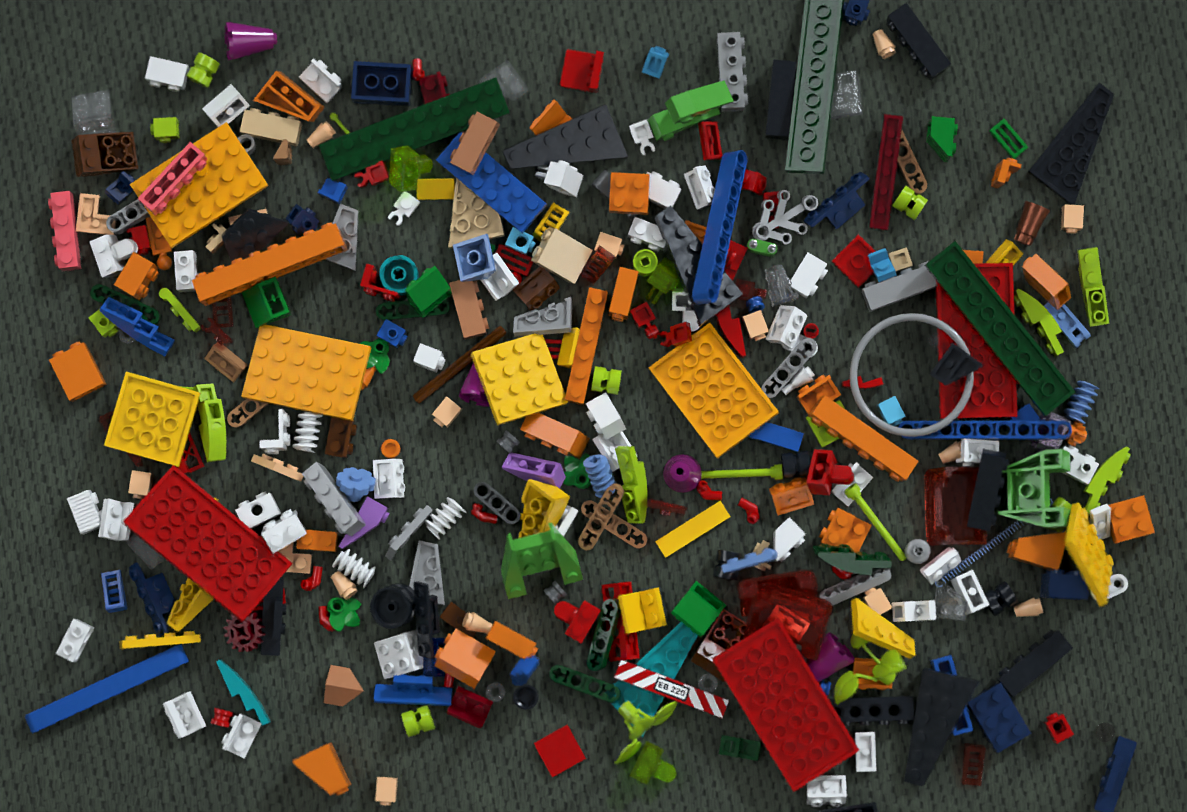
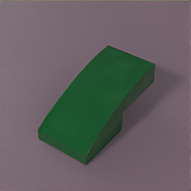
[719,735,762,761]

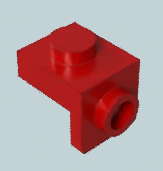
[741,170,767,196]

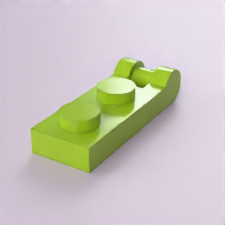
[159,288,201,333]

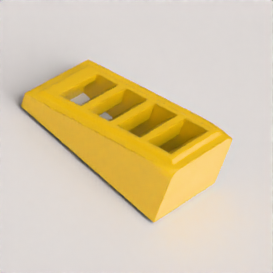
[533,203,569,242]

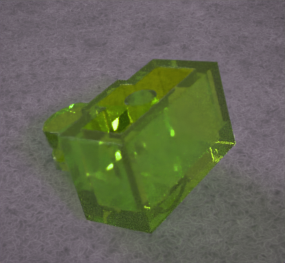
[389,145,433,193]
[645,257,680,305]
[629,740,676,785]

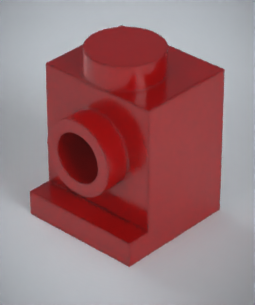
[127,225,152,255]
[1044,712,1074,744]

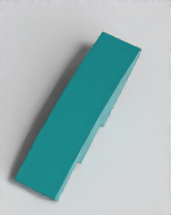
[216,660,271,726]

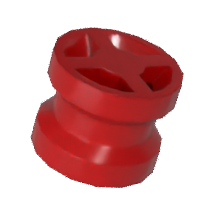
[210,708,233,727]

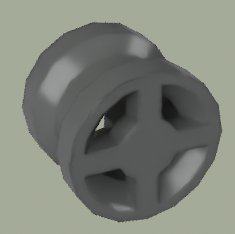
[496,430,520,454]
[543,581,567,605]

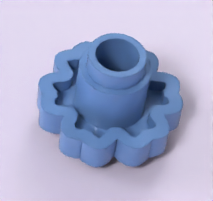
[336,467,376,502]

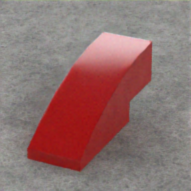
[715,306,746,358]

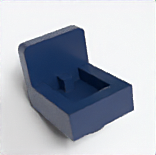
[104,171,135,205]

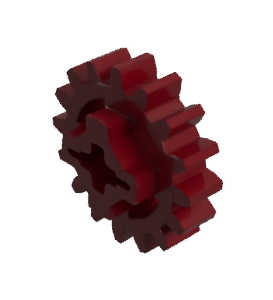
[224,613,265,652]

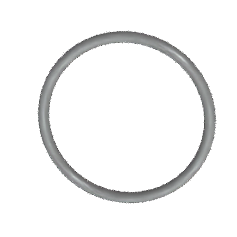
[850,313,974,437]

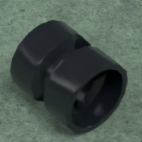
[781,450,810,478]
[713,550,742,581]
[984,581,1018,616]
[513,684,539,710]

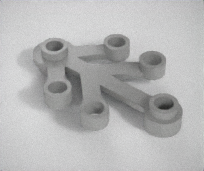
[752,190,818,244]

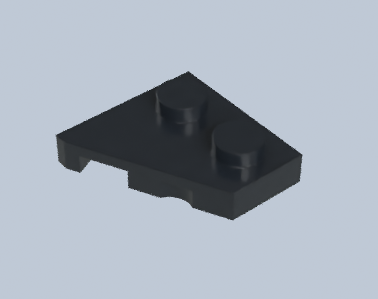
[930,343,983,386]

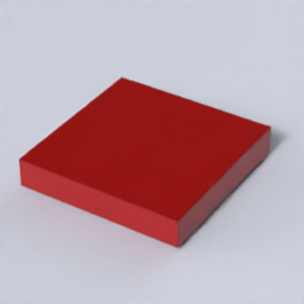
[831,234,876,288]
[534,725,586,777]

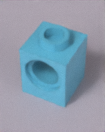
[505,227,536,255]
[877,396,905,426]

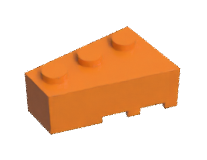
[253,71,325,122]
[520,413,590,459]

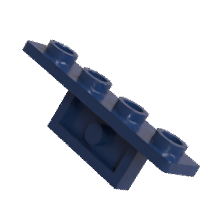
[803,172,869,229]
[129,562,175,637]
[1094,736,1137,812]

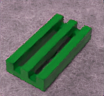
[989,119,1028,159]

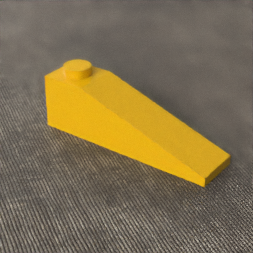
[519,479,570,538]
[167,578,214,632]

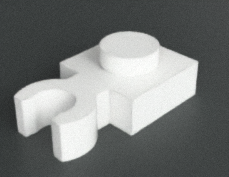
[629,119,655,155]
[388,191,420,226]

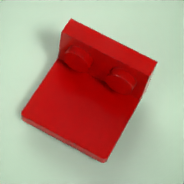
[560,49,604,93]
[360,263,400,302]

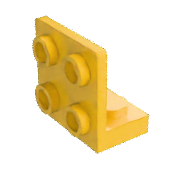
[618,587,667,634]

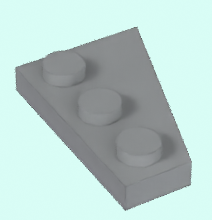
[325,204,359,271]
[513,297,572,337]
[385,505,433,561]
[409,540,445,605]

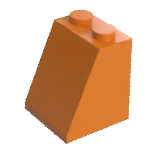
[1006,532,1067,570]
[293,742,351,796]

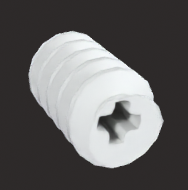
[292,412,323,453]
[425,497,466,540]
[332,549,376,588]

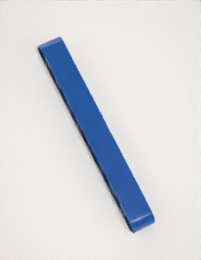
[692,150,747,305]
[899,421,1072,440]
[24,644,189,734]

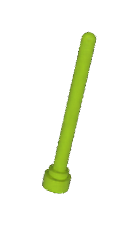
[701,464,783,480]
[844,483,906,561]

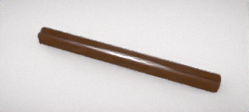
[413,326,506,404]

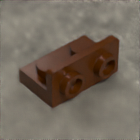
[513,266,560,311]
[325,417,357,459]

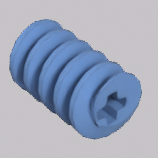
[1064,381,1099,424]
[583,454,616,498]

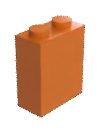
[1022,254,1071,311]
[609,267,639,322]
[49,342,107,402]
[486,621,538,659]
[434,629,496,689]

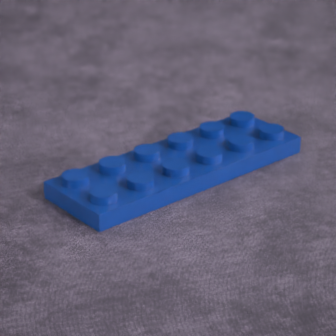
[436,132,547,234]

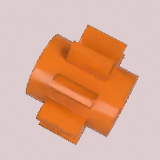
[1063,421,1087,446]

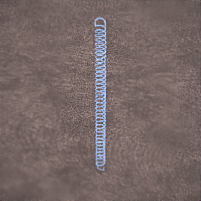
[935,499,1053,587]

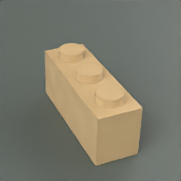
[240,108,302,146]

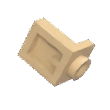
[206,223,226,254]

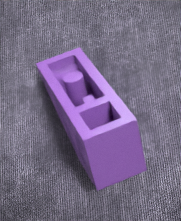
[502,453,566,489]
[339,496,390,549]

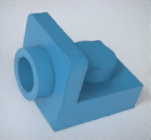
[642,46,669,79]
[868,248,897,282]

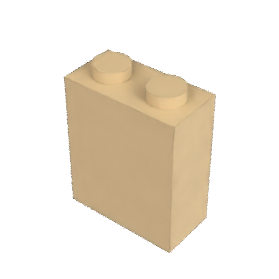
[531,227,593,284]

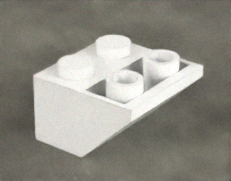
[773,517,806,562]

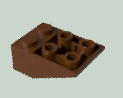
[71,132,138,177]
[691,609,755,681]

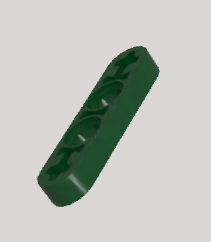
[90,284,161,325]
[376,299,450,321]
[587,599,621,671]
[549,665,621,703]

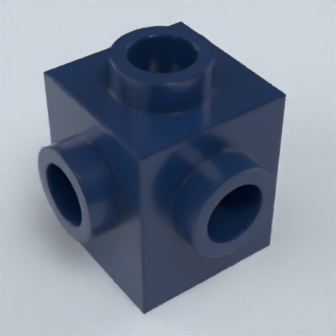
[842,0,870,26]
[285,204,319,235]

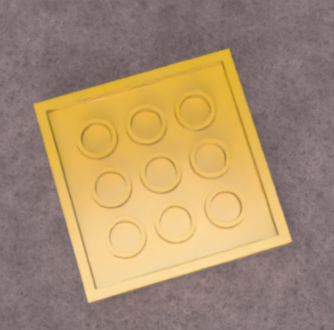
[471,334,568,425]
[104,372,201,467]
[1065,502,1114,607]

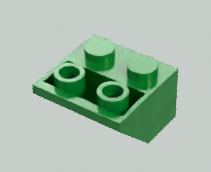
[926,116,958,162]
[405,265,452,318]
[242,277,292,329]
[671,581,726,637]

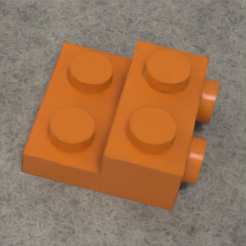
[819,508,872,553]

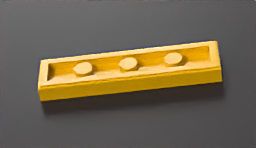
[655,501,730,558]

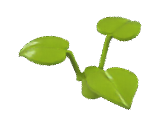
[834,634,906,705]
[614,701,677,765]

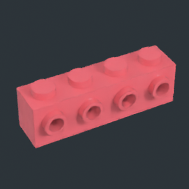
[138,142,208,216]
[48,191,81,271]

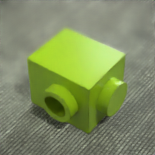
[150,117,179,143]
[89,309,118,338]

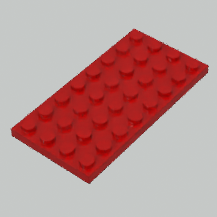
[936,263,1018,419]
[122,465,293,623]
[712,618,860,792]

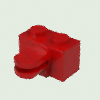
[724,240,748,281]
[806,449,854,496]
[554,600,601,644]

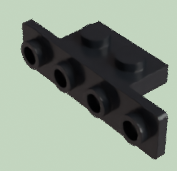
[261,579,286,656]
[413,581,440,659]

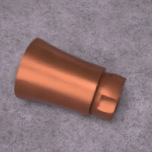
[1014,201,1050,246]

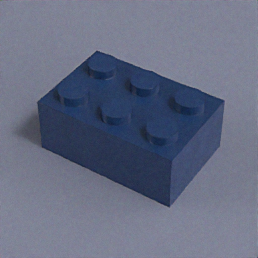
[351,61,412,106]
[1040,570,1089,600]
[967,683,1031,753]

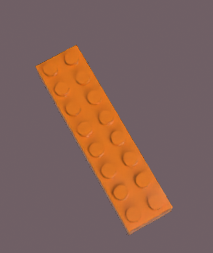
[192,223,348,306]

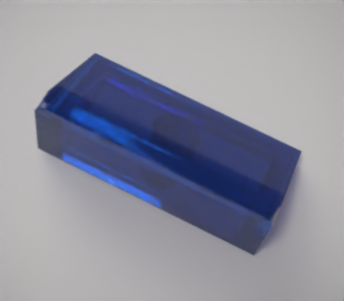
[423,638,446,677]

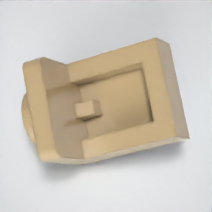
[752,540,772,571]

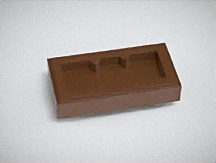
[440,602,476,638]

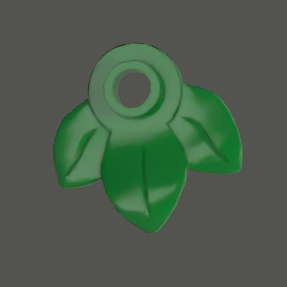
[360,339,390,374]
[563,453,591,489]
[327,597,361,632]

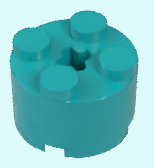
[380,255,419,296]

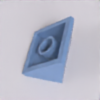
[453,234,496,282]

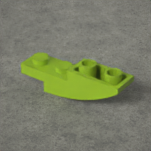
[1077,247,1109,327]
[1014,289,1064,357]
[193,384,226,462]
[615,446,647,524]
[1083,447,1130,516]

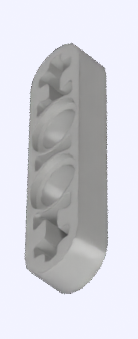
[761,337,817,398]
[819,568,891,606]

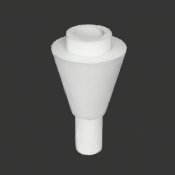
[782,366,815,395]

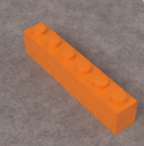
[565,287,608,405]
[808,395,918,482]

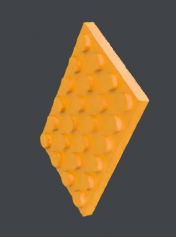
[130,122,269,248]
[648,323,779,459]
[241,324,371,421]

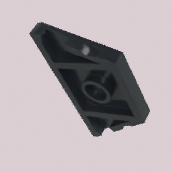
[222,208,288,261]

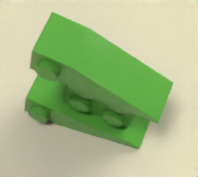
[647,81,734,141]
[998,449,1071,530]
[501,523,583,599]

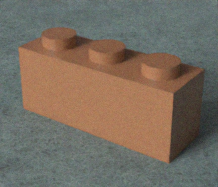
[450,112,500,175]
[449,280,489,340]

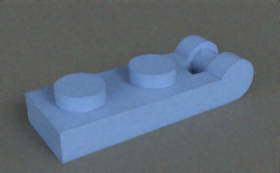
[1044,302,1091,348]
[721,548,778,573]

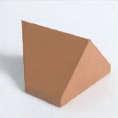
[324,665,363,706]

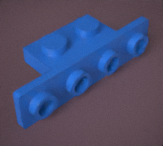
[374,674,452,706]

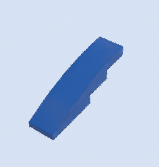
[100,297,174,356]
[747,422,804,452]
[510,656,539,686]

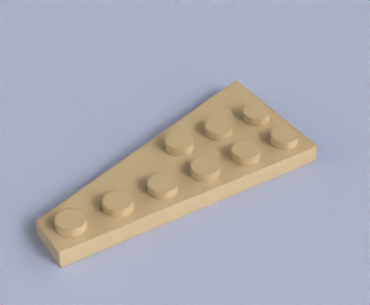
[448,130,505,249]

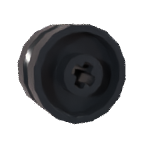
[370,583,416,629]

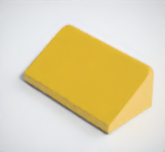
[416,178,455,200]
[986,239,1023,266]
[557,328,580,368]

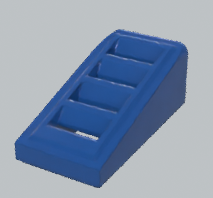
[101,570,128,613]

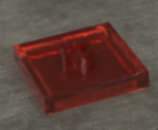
[647,499,686,516]

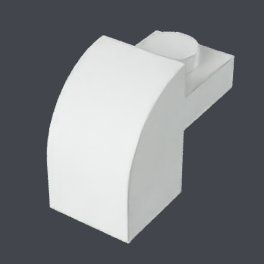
[892,600,936,622]

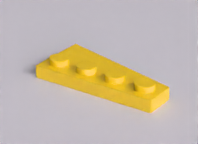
[851,598,915,659]
[119,631,201,649]

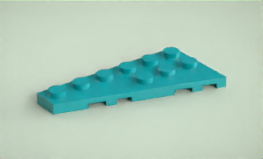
[605,622,698,737]

